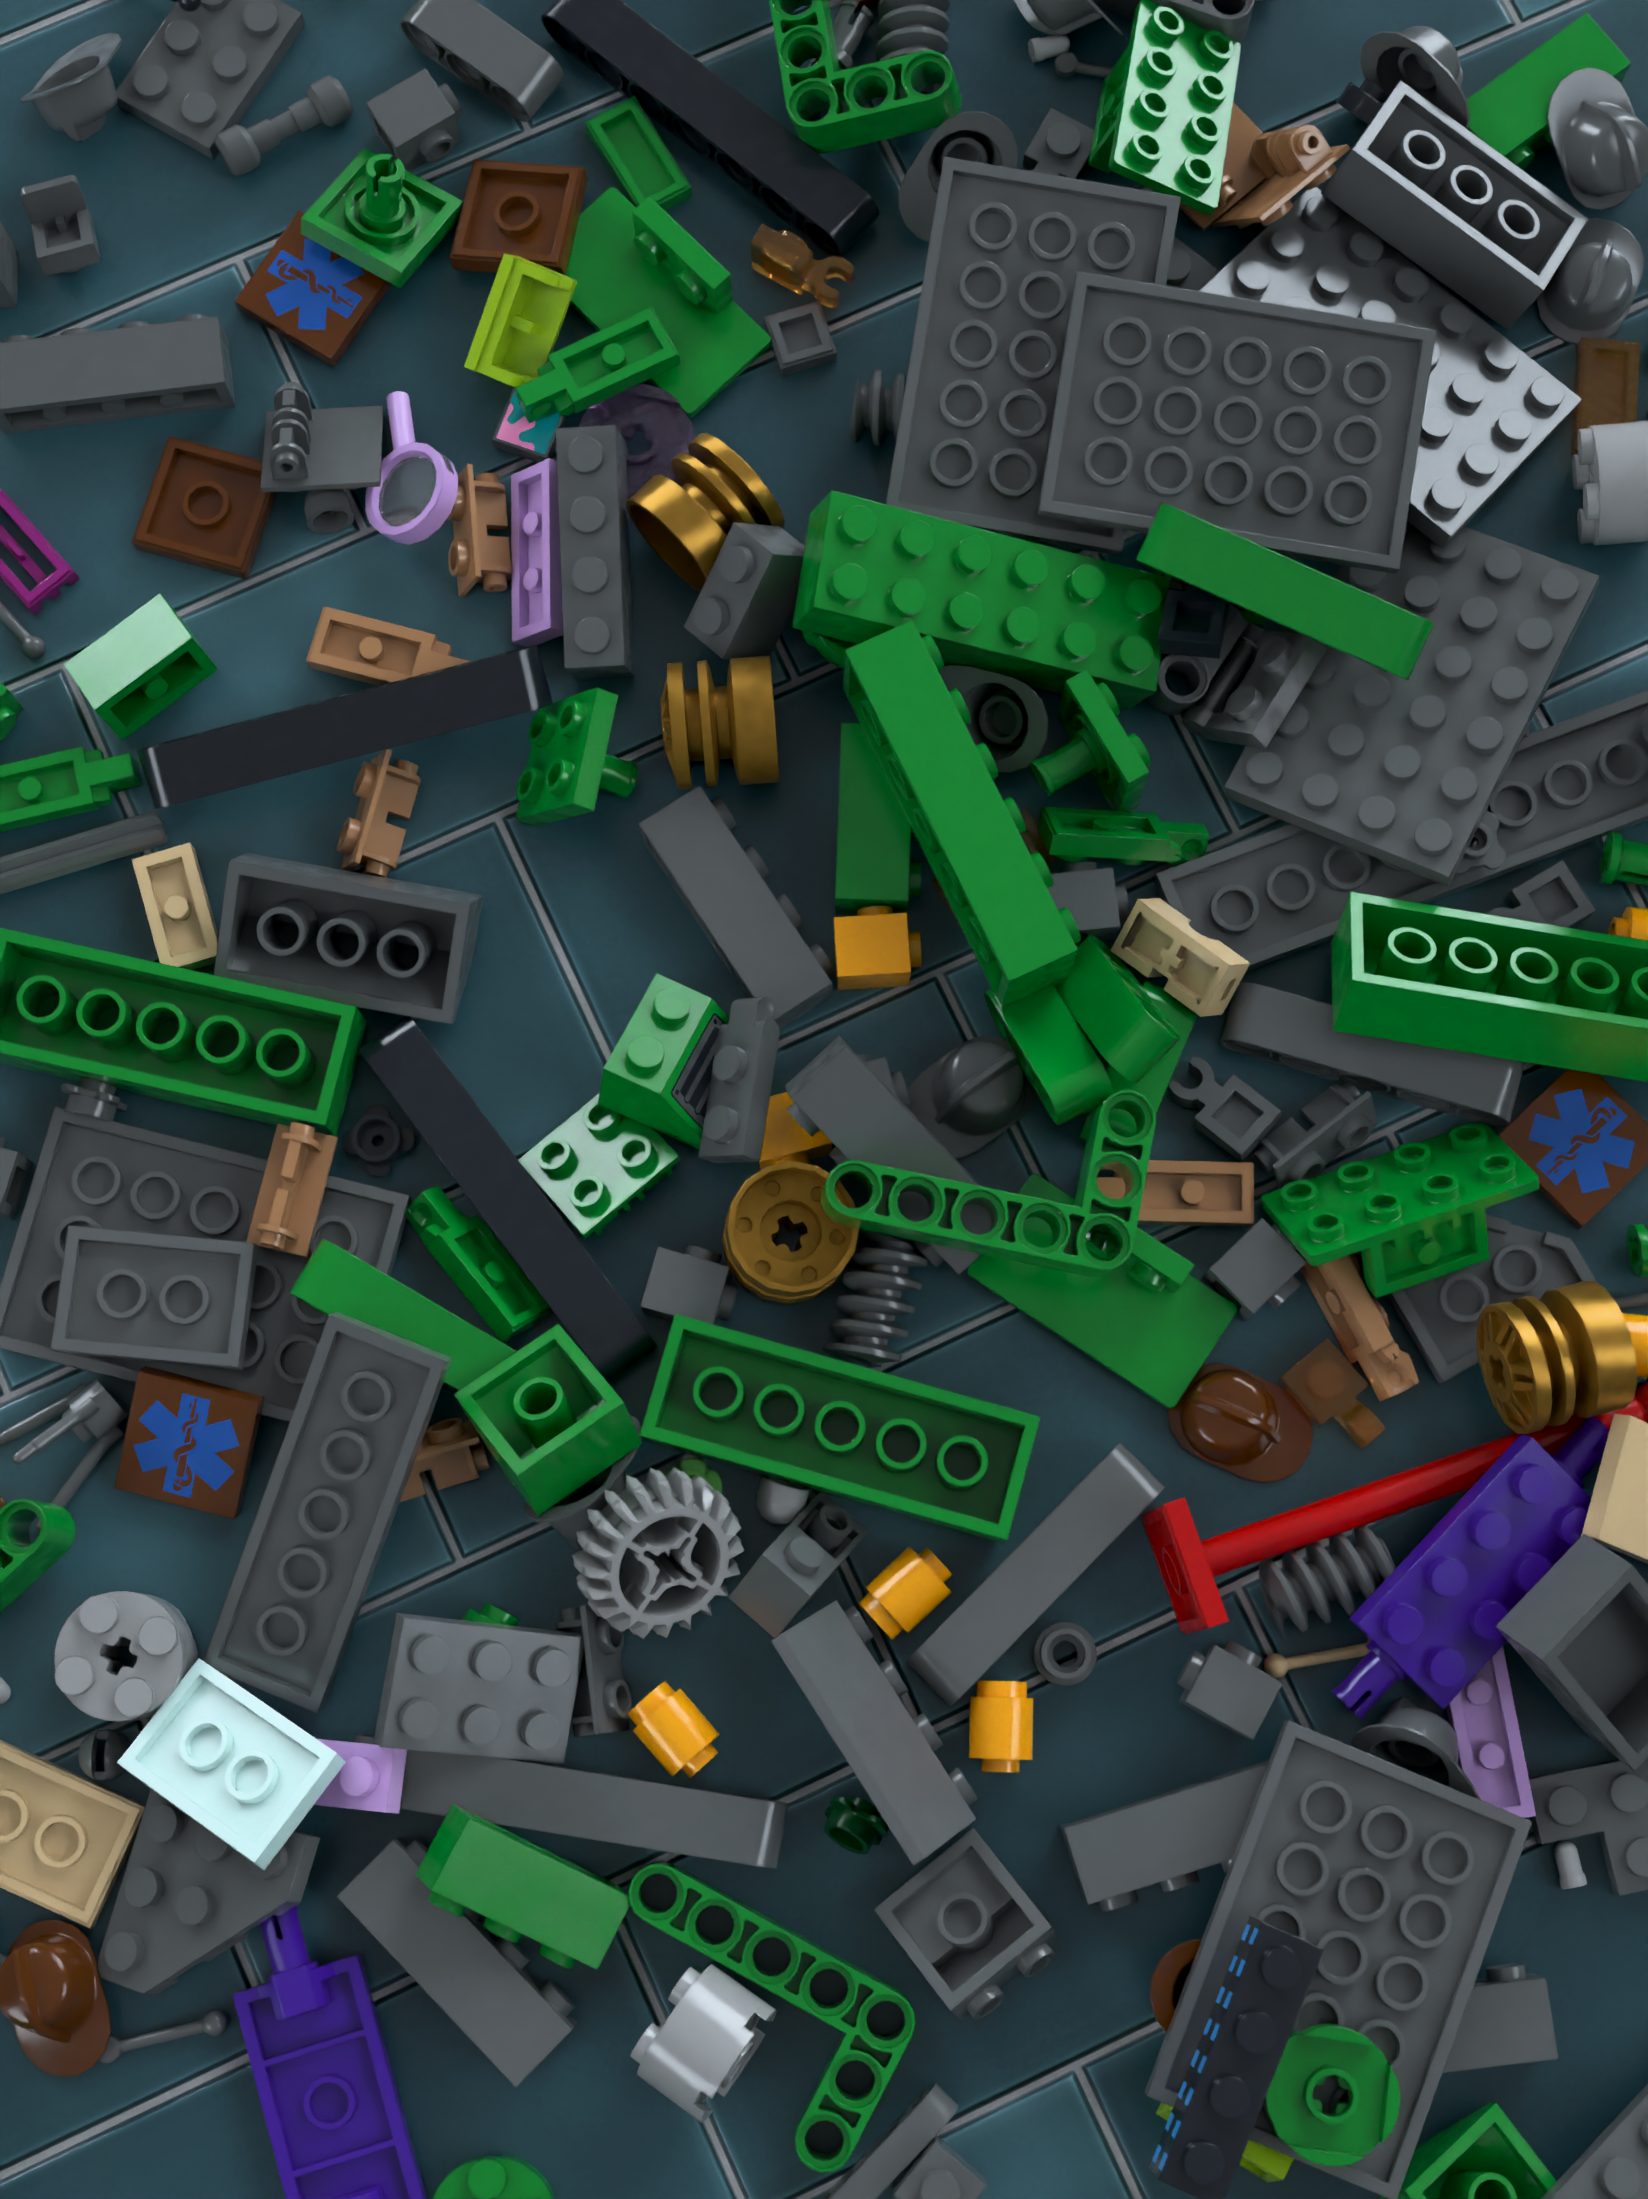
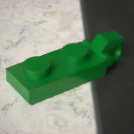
[516,307,681,423]
[0,746,143,832]
[1037,806,1210,867]
[406,1185,551,1343]

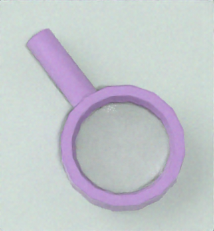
[365,391,458,545]

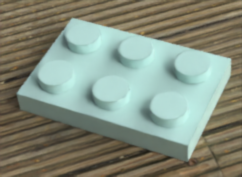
[117,1658,346,1870]

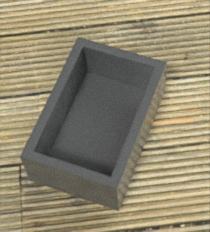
[1496,1534,1648,1771]

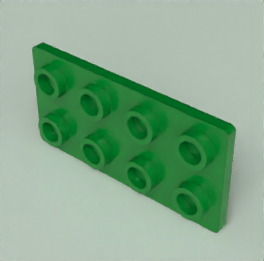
[1088,0,1241,215]
[566,187,771,418]
[1261,1121,1539,1298]
[967,1174,1237,1409]

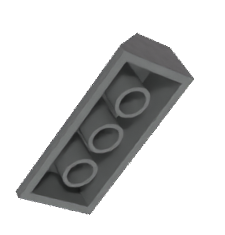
[1321,80,1588,331]
[214,853,483,1024]
[771,1600,979,1866]

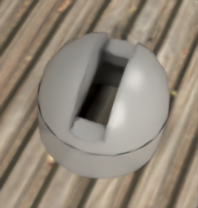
[756,1475,810,1524]

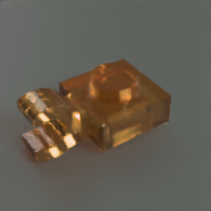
[751,224,855,308]
[1278,1338,1386,1449]

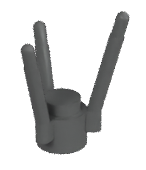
[0,1378,128,1532]

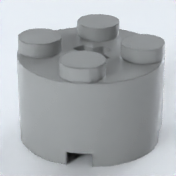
[1572,420,1648,546]
[54,1591,198,1721]
[630,1964,777,2123]

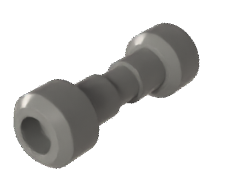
[215,75,353,177]

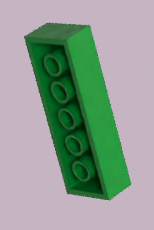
[792,490,1171,710]
[843,620,1081,1009]
[1331,892,1648,1082]
[0,928,367,1137]
[639,1314,1040,1544]

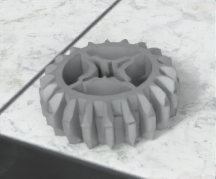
[572,1468,745,1639]

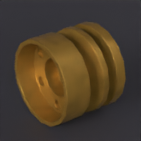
[626,433,785,592]
[661,656,779,790]
[722,1161,859,1305]
[1476,1281,1637,1434]

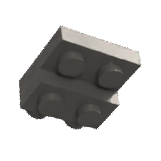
[874,1828,1060,2022]

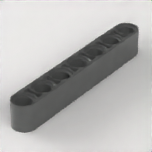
[354,1734,788,1868]

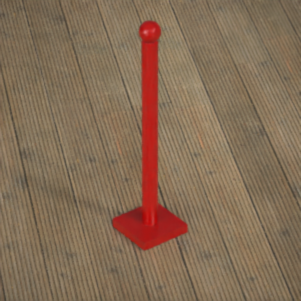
[1141,1381,1648,1634]

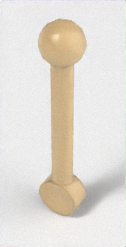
[1264,1639,1370,1678]

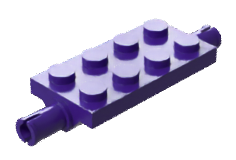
[1331,1417,1609,1720]
[232,1905,427,2199]

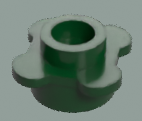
[824,1796,889,1855]

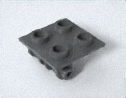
[260,382,384,493]

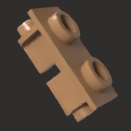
[447,464,512,597]
[337,749,421,878]
[246,1122,338,1257]
[400,1418,490,1502]

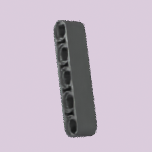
[1219,982,1524,1126]
[905,1442,1165,1707]

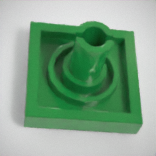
[301,148,463,288]
[1030,669,1151,811]
[516,687,638,826]

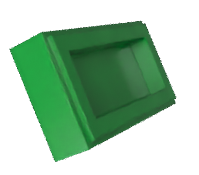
[585,96,692,211]

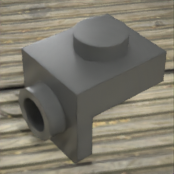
[20,175,101,277]

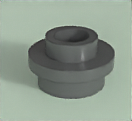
[1033,1622,1097,1686]

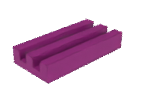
[0,488,80,615]

